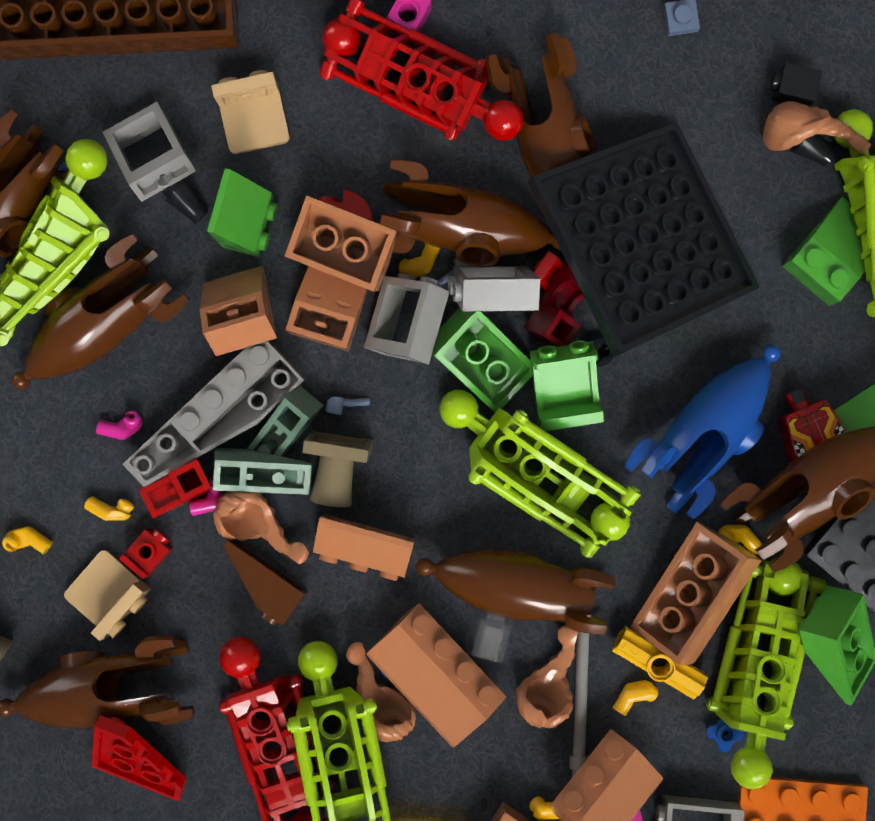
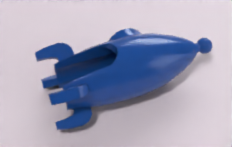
[625,344,781,519]

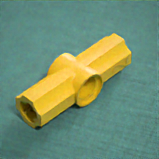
[612,626,708,699]

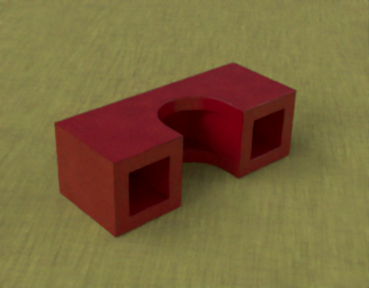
[524,261,585,347]

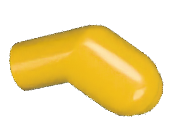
[398,244,440,278]
[84,496,134,521]
[718,525,763,555]
[2,526,53,554]
[612,680,658,716]
[529,796,559,820]

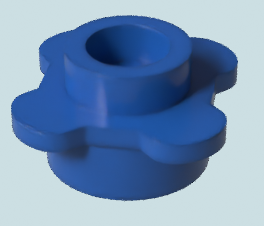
[706,718,745,753]

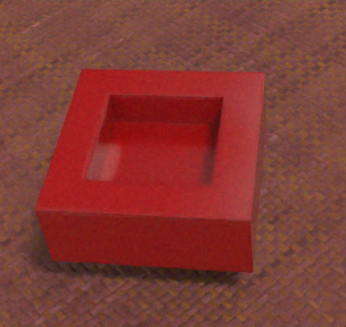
[533,252,563,292]

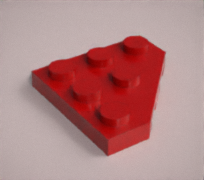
[91,715,187,802]

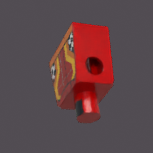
[778,388,847,464]

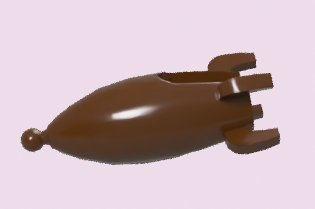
[486,33,596,178]
[0,110,69,258]
[380,160,561,268]
[11,233,190,390]
[720,426,875,573]
[416,548,616,635]
[0,635,195,729]

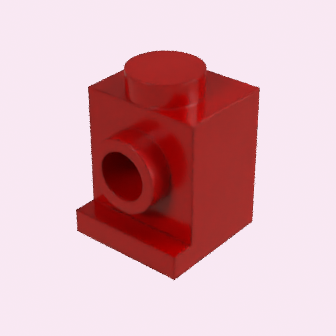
[119,528,174,579]

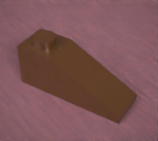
[223,539,308,626]

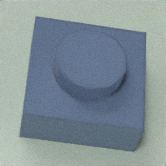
[663,0,700,36]

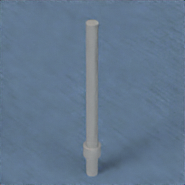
[569,632,589,777]

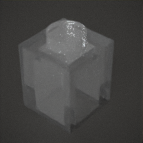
[471,613,512,663]

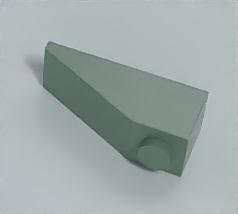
[247,386,324,457]
[213,447,312,495]

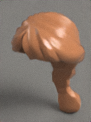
[763,101,871,154]
[213,491,309,564]
[516,625,579,729]
[346,642,416,742]

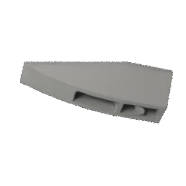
[123,341,304,487]

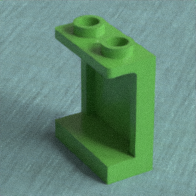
[530,340,604,431]

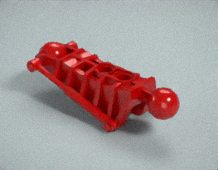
[319,0,524,141]
[219,637,332,821]

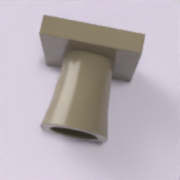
[303,430,373,507]

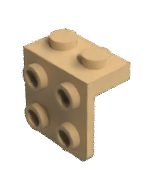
[211,70,290,154]
[64,550,151,641]

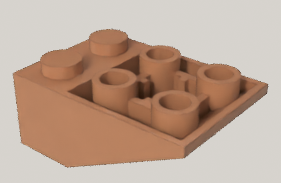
[199,265,277,356]
[285,266,368,352]

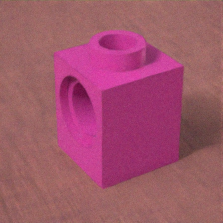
[387,0,432,37]

